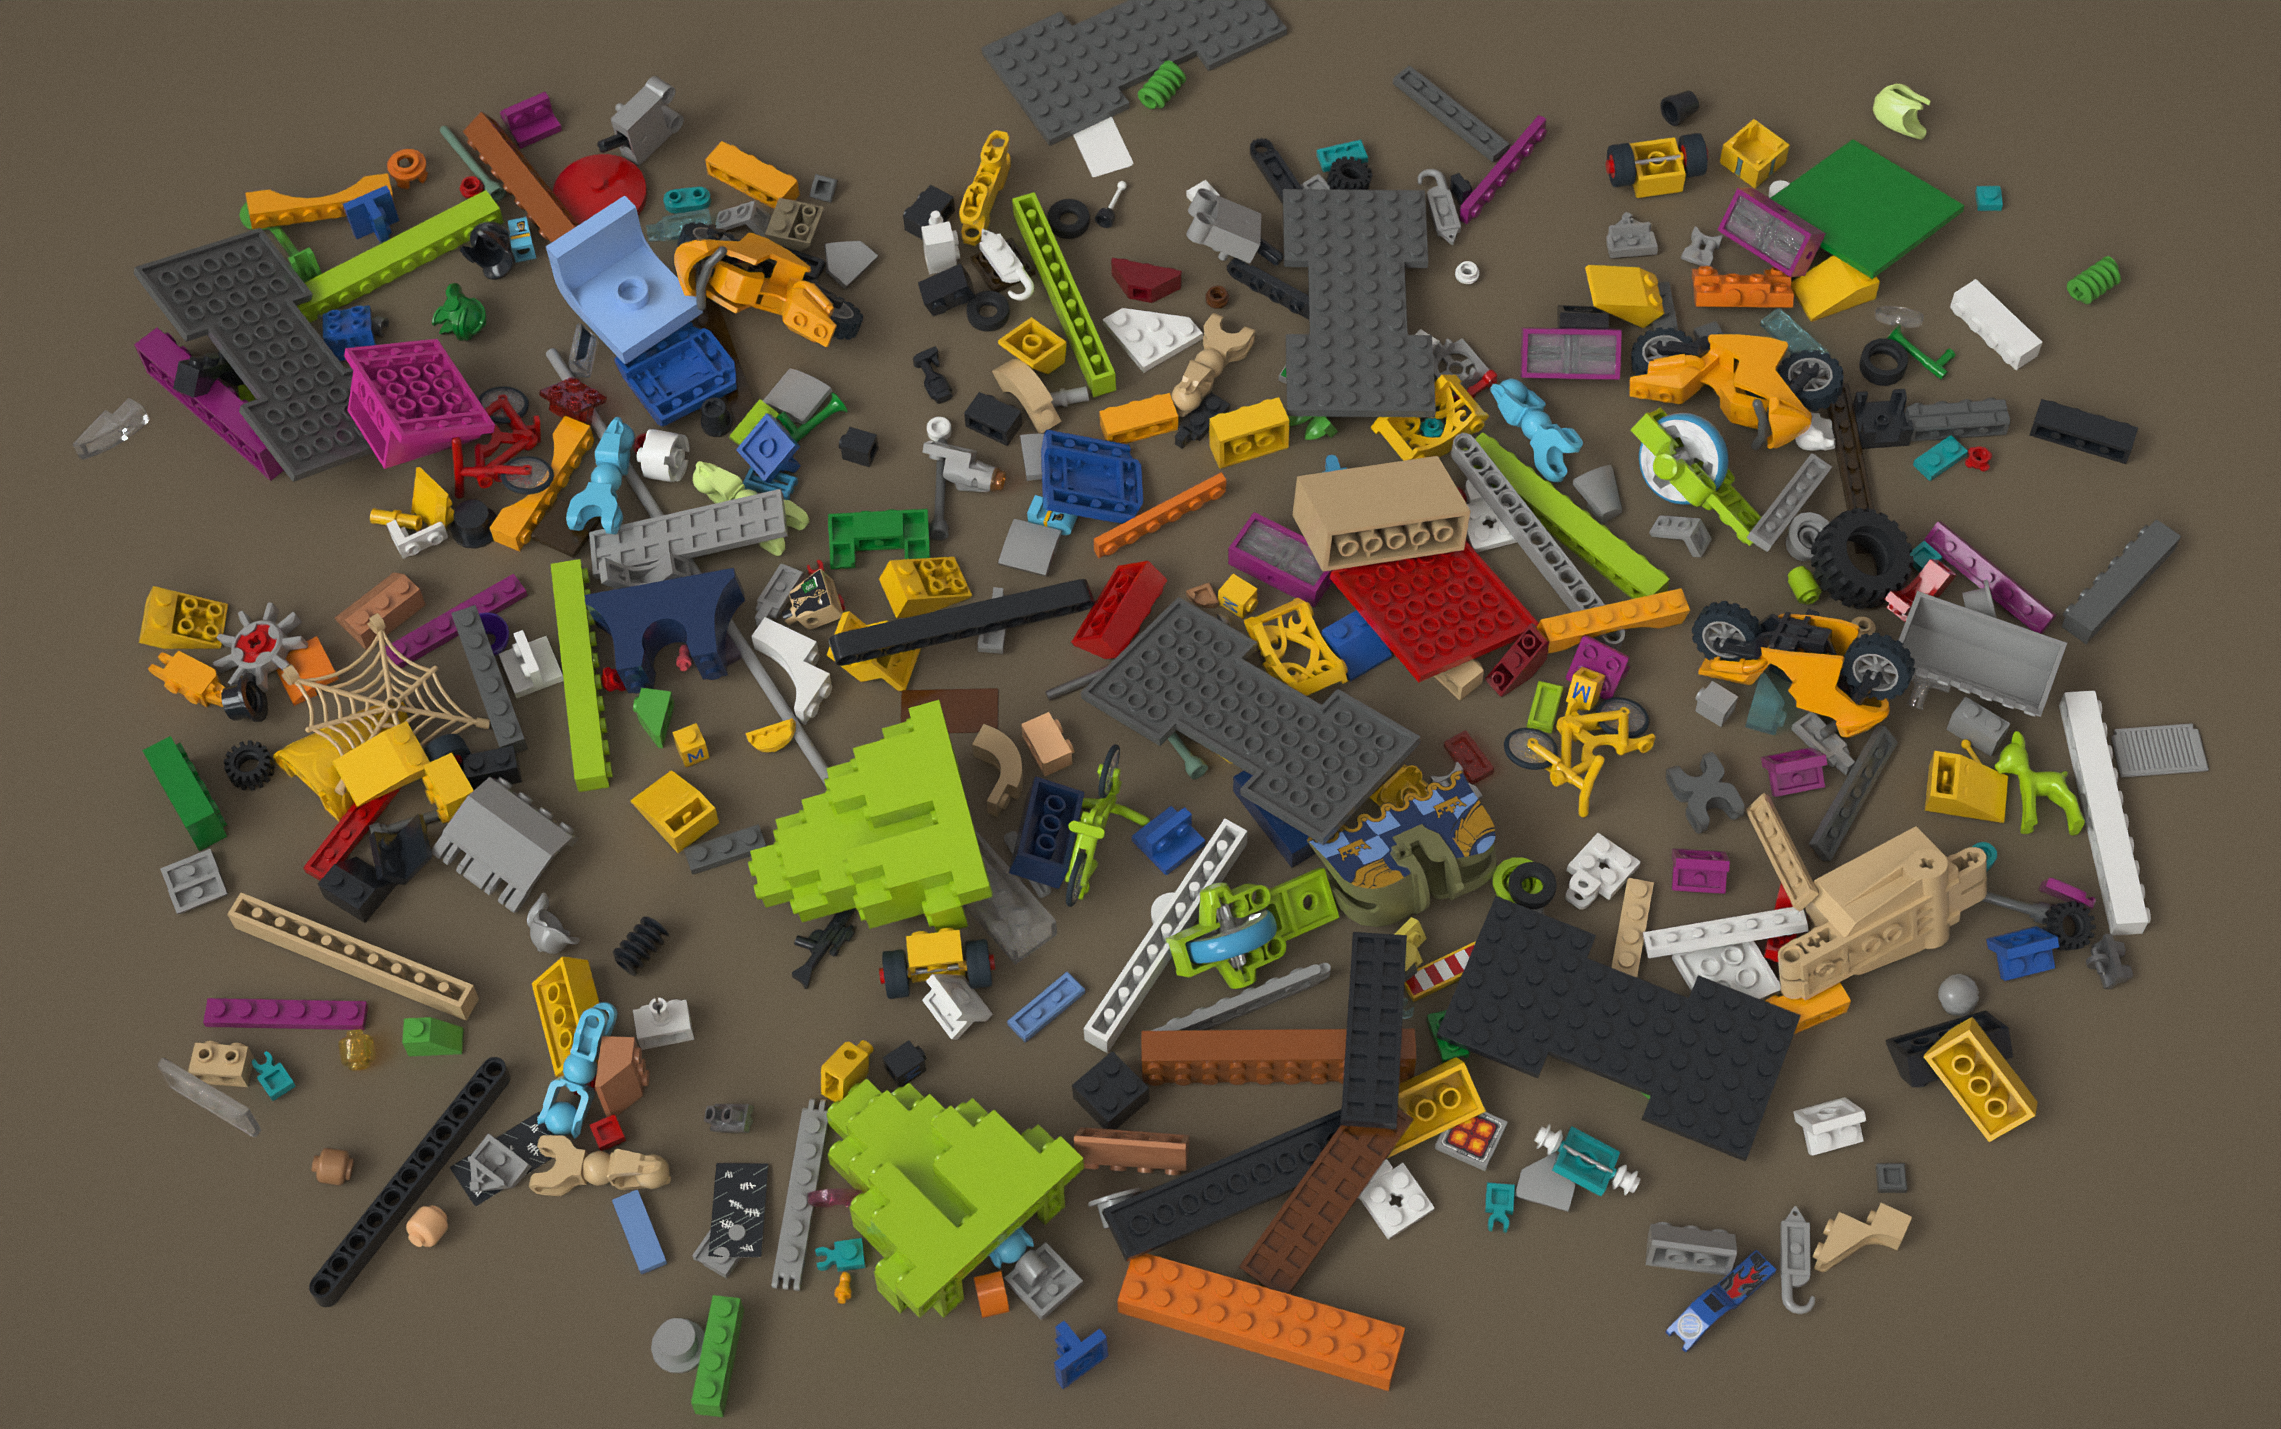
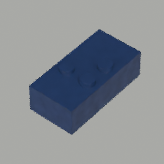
[1233,771,1334,868]
[1009,776,1085,889]

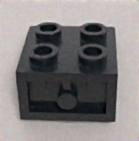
[369,814,432,885]

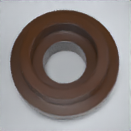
[1205,285,1229,309]

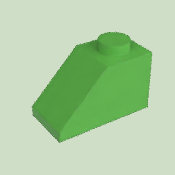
[633,688,675,748]
[402,1017,464,1056]

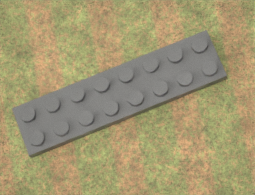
[589,489,788,579]

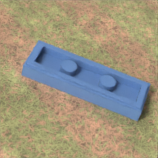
[1007,972,1085,1043]
[612,1189,667,1275]

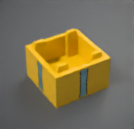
[1719,119,1790,189]

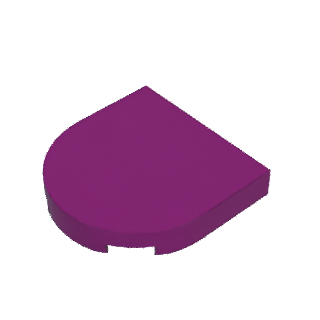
[2038,877,2096,910]

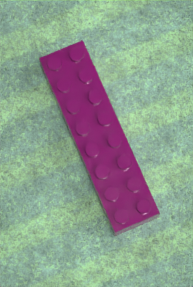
[134,327,284,481]

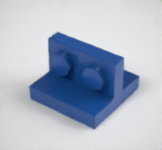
[343,185,400,244]
[736,413,801,483]
[1132,806,1205,875]
[1986,926,2059,981]
[1054,1320,1108,1389]

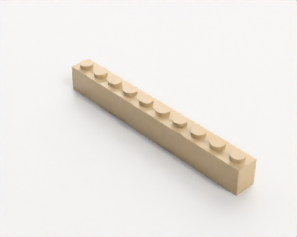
[227,893,479,1021]

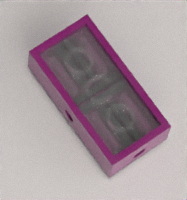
[1717,187,1826,277]
[1520,327,1622,380]
[1228,512,1333,608]

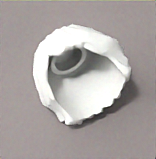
[1795,412,1835,451]

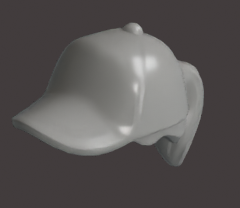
[527,892,580,954]

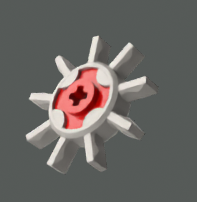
[213,603,308,692]

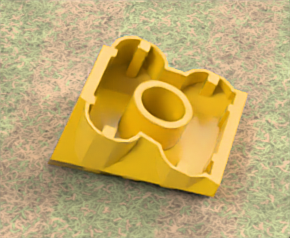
[411,467,454,530]
[1370,764,1428,808]

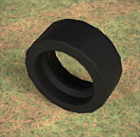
[1859,338,1908,386]

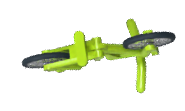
[1065,744,1150,907]

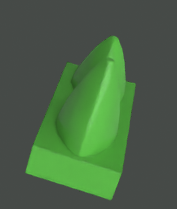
[1289,416,1338,440]

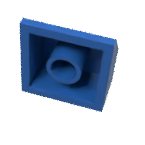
[1322,610,1392,682]

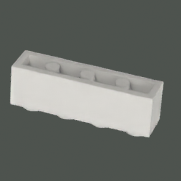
[1950,279,2042,370]

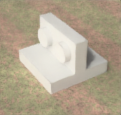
[499,630,564,699]
[922,974,993,1040]
[1793,1097,1866,1156]

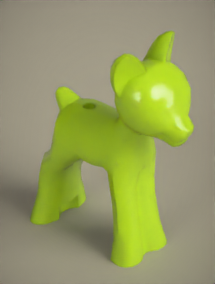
[1995,731,2085,836]

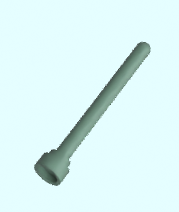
[440,126,506,202]
[1168,732,1208,779]

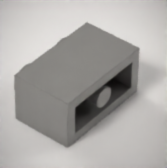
[1946,696,2010,756]

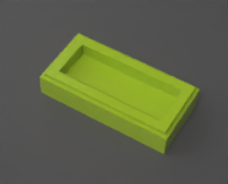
[1527,681,1564,734]

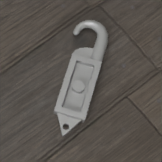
[1417,169,1461,245]
[1780,1206,1815,1314]

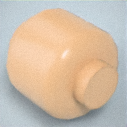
[406,1205,448,1247]

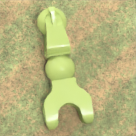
[692,461,810,556]

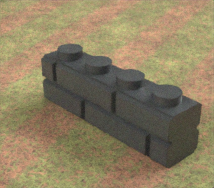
[1905,397,2010,442]

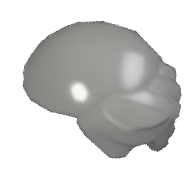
[1938,974,1979,1016]

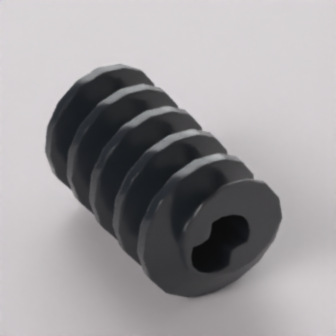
[613,916,670,976]

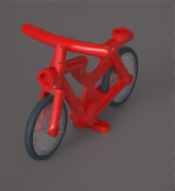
[451,386,554,499]

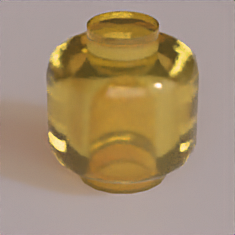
[338,1029,376,1071]

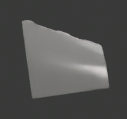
[1573,465,1622,524]

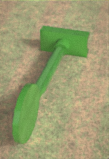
[239,202,322,283]

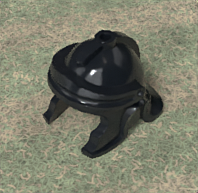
[460,222,515,280]

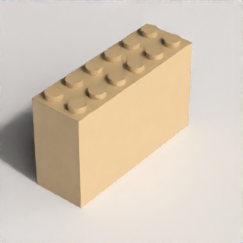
[1292,456,1470,572]

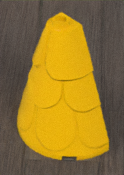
[273,701,410,822]

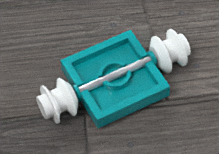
[1534,1124,1640,1196]

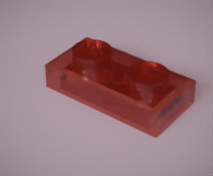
[1443,730,1494,785]

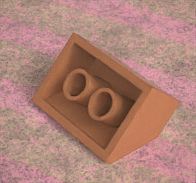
[335,573,426,650]
[595,1036,650,1117]

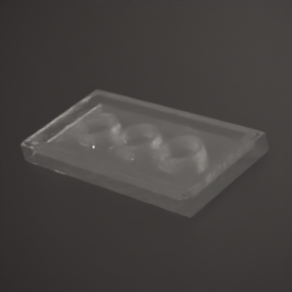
[157,1057,262,1137]

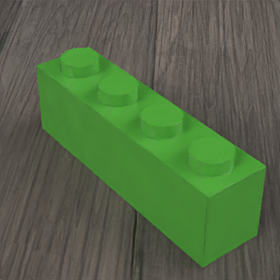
[691,1295,744,1417]

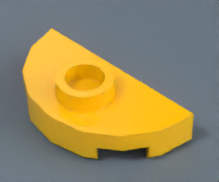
[745,718,796,753]

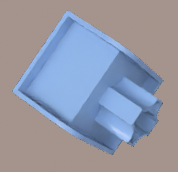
[546,196,703,364]

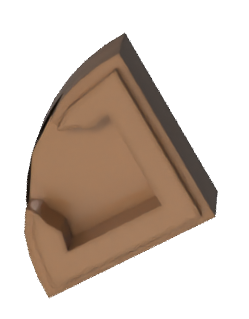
[1186,582,1219,608]

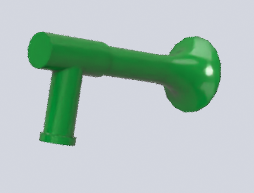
[1888,324,1955,380]
[777,392,848,442]

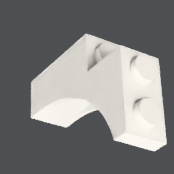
[752,617,832,725]

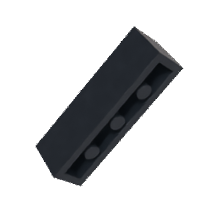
[2029,399,2138,464]

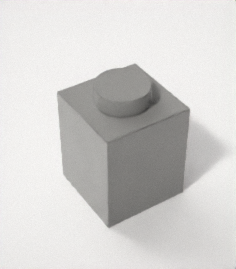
[1695,681,1738,727]

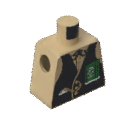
[782,569,843,630]

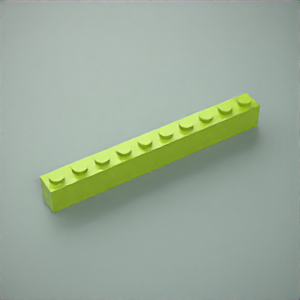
[296,190,504,323]
[1012,192,1116,397]
[1463,432,1670,599]
[551,559,613,792]

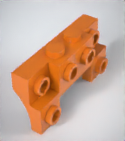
[1692,266,1794,308]

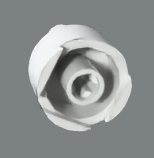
[637,429,689,482]

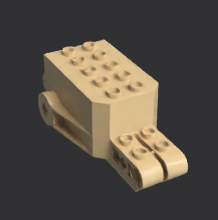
[1778,826,1987,1001]

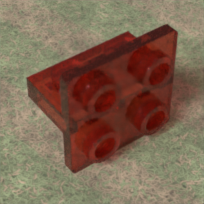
[539,377,607,427]

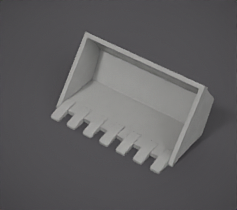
[1899,591,2067,717]

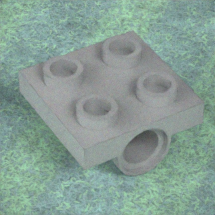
[1004,1242,1083,1321]

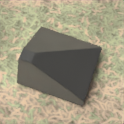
[809,174,838,203]

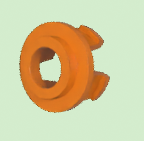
[387,149,428,189]

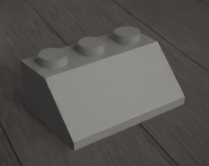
[1646,1222,1737,1275]

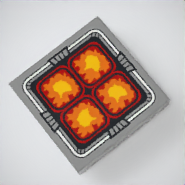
[1435,1112,1508,1171]

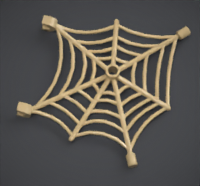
[281,613,490,795]

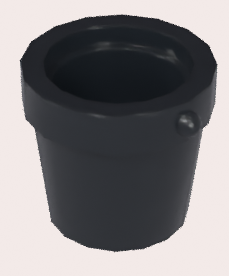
[1660,91,1699,126]
[701,398,733,437]

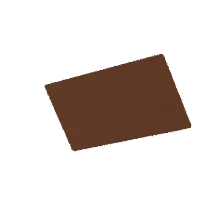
[901,688,998,733]

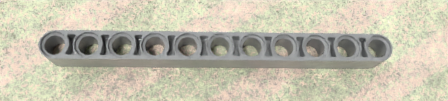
[1451,433,1625,651]

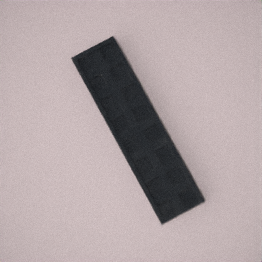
[1341,932,1407,1129]

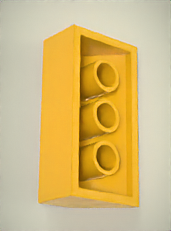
[532,956,599,1077]
[1924,1017,2038,1142]
[1388,1057,1485,1158]

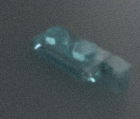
[646,209,712,241]

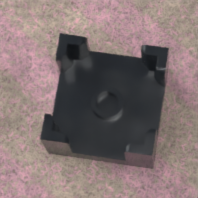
[1853,389,1914,449]

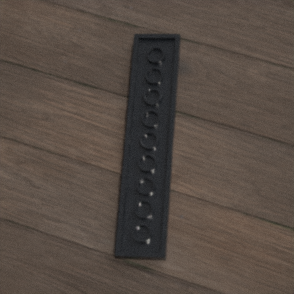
[1102,1109,1342,1262]

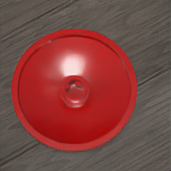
[553,154,647,225]

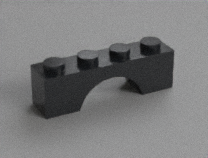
[173,351,244,398]

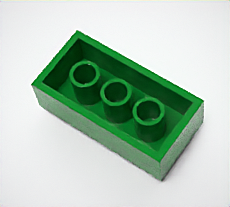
[142,736,228,852]

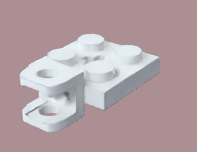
[1464,480,1517,553]
[1565,833,1641,910]
[1359,1159,1435,1240]

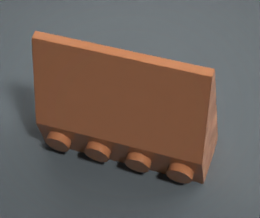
[1074,1127,1190,1175]

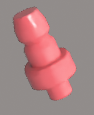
[676,644,692,671]

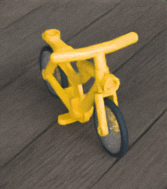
[1504,697,1655,817]

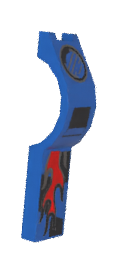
[1666,1250,1776,1353]

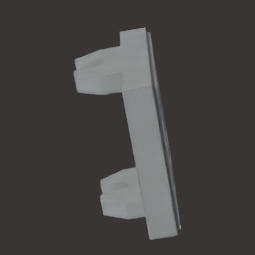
[1433,338,1489,396]

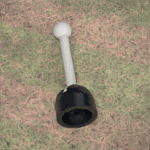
[1095,181,1127,228]

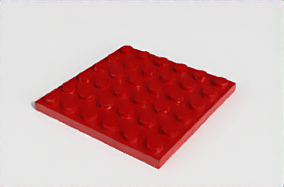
[1329,541,1539,683]

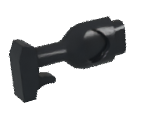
[913,346,953,404]

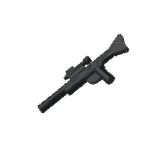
[792,908,856,989]

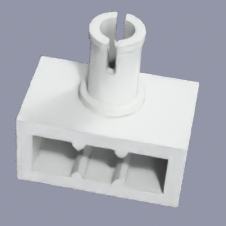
[633,998,694,1050]

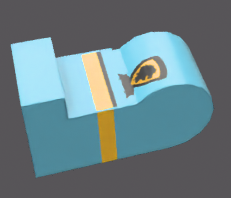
[508,217,537,263]
[1027,495,1078,535]

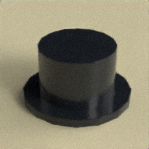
[450,499,497,549]
[221,673,268,722]

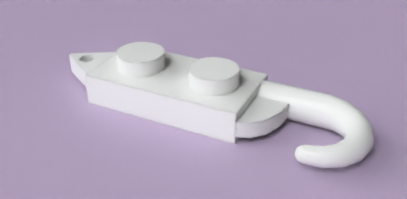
[979,229,1035,300]

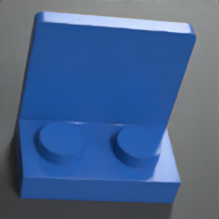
[323,305,376,361]

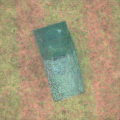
[1745,673,1787,736]

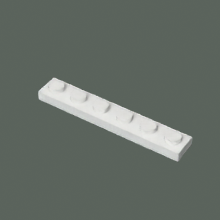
[1643,907,1808,958]

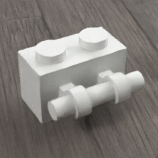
[921,211,960,275]

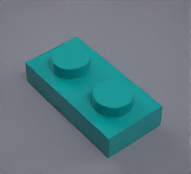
[1913,435,1968,481]

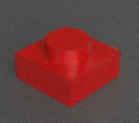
[589,1114,626,1151]

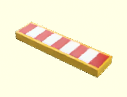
[1404,941,1476,1002]

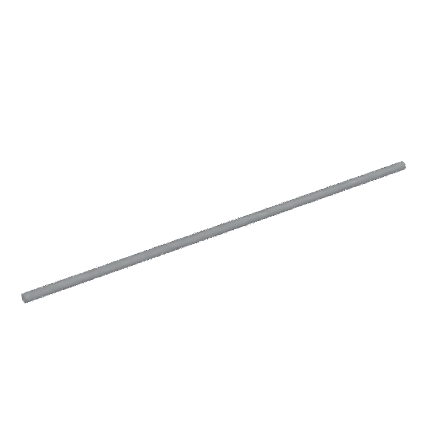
[546,348,829,786]

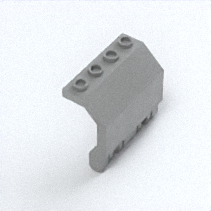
[432,777,579,914]

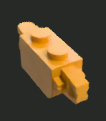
[148,650,225,707]

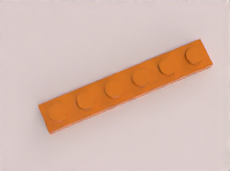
[1094,472,1227,558]

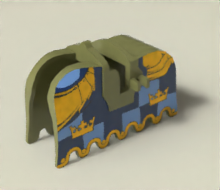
[1307,771,1497,927]

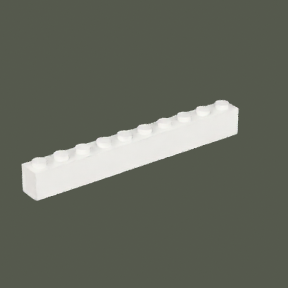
[2059,691,2151,936]
[1084,819,1247,1054]

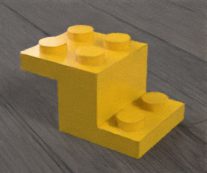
[827,611,921,691]

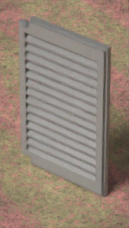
[2111,723,2209,778]

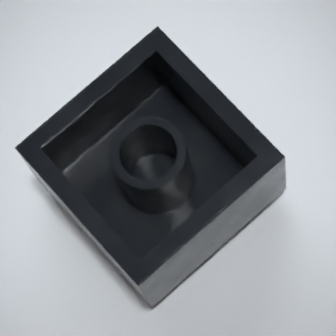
[1072,1051,1150,1130]

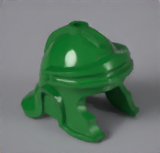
[431,283,487,341]

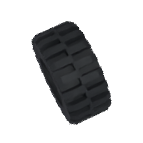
[1810,508,1914,609]

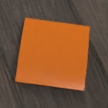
[276,636,339,706]

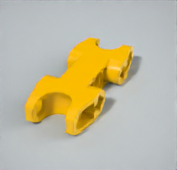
[959,130,1011,246]

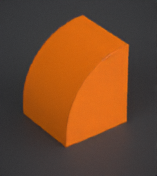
[974,1271,1010,1318]

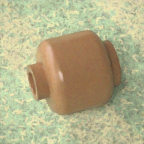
[311,1147,354,1186]

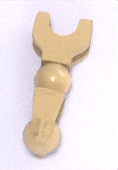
[1171,313,1256,417]
[529,1135,671,1196]

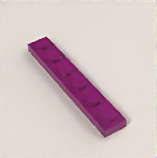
[1460,115,1547,224]
[1923,521,2057,634]
[385,573,528,671]
[203,998,368,1030]

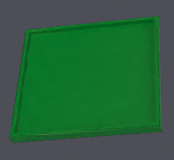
[1770,139,1965,279]

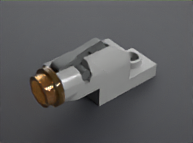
[922,440,1006,492]

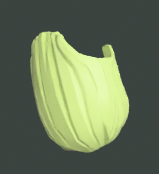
[1873,84,1931,139]

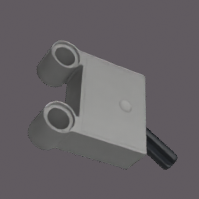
[597,76,684,167]
[1186,188,1284,266]

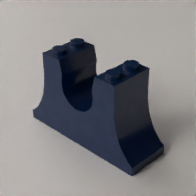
[584,568,745,694]

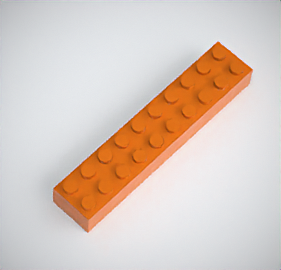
[1117,1253,1405,1391]

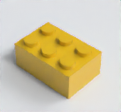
[1209,397,1289,469]

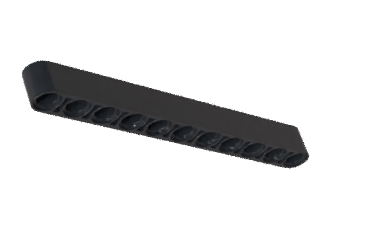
[828,579,1095,666]
[309,1057,510,1307]

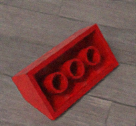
[1071,561,1167,659]

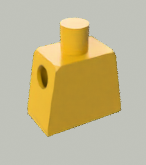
[821,1040,874,1102]

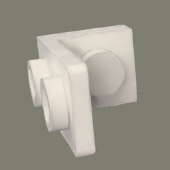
[386,520,448,559]

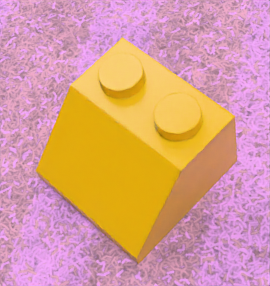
[998,317,1067,374]

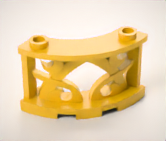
[1371,374,1489,461]
[1243,597,1348,696]

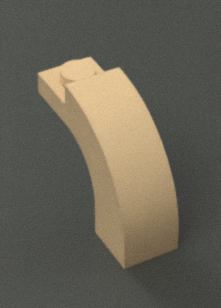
[992,359,1062,434]
[972,724,1023,817]

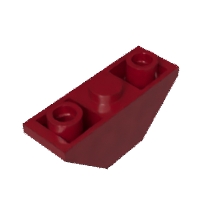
[1111,257,1182,303]
[1485,623,1549,697]

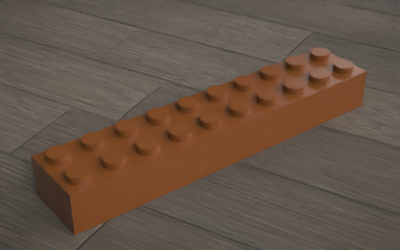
[1142,1028,1416,1086]

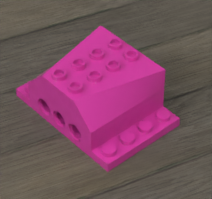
[344,339,495,469]

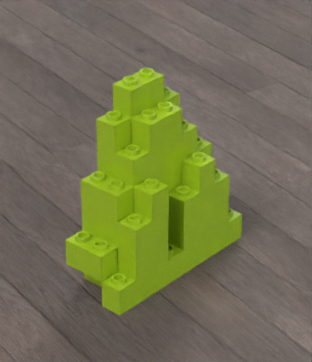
[748,700,993,932]
[826,1079,1084,1318]

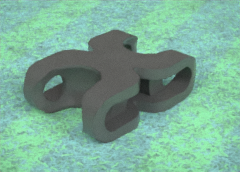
[1666,752,1744,834]

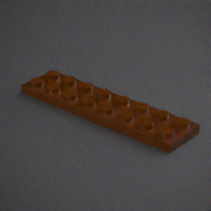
[1239,1108,1414,1294]

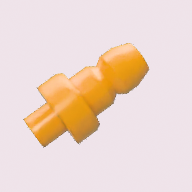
[834,1272,852,1304]

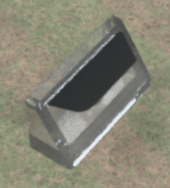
[569,323,598,378]

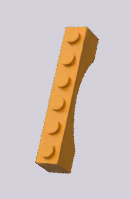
[245,173,393,229]
[490,416,594,552]
[1537,588,1690,654]

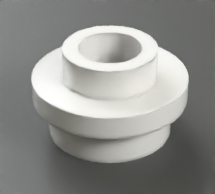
[1455,261,1479,284]

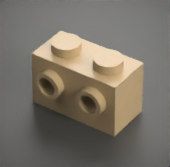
[188,1041,254,1087]

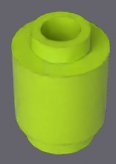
[1788,566,1821,605]

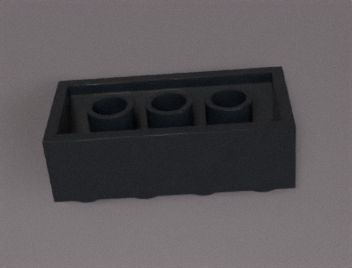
[1886,1010,2013,1087]

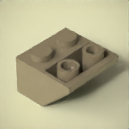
[765,198,825,252]

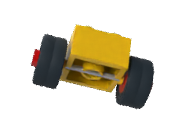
[1606,133,1709,198]
[422,734,474,824]
[879,928,995,999]

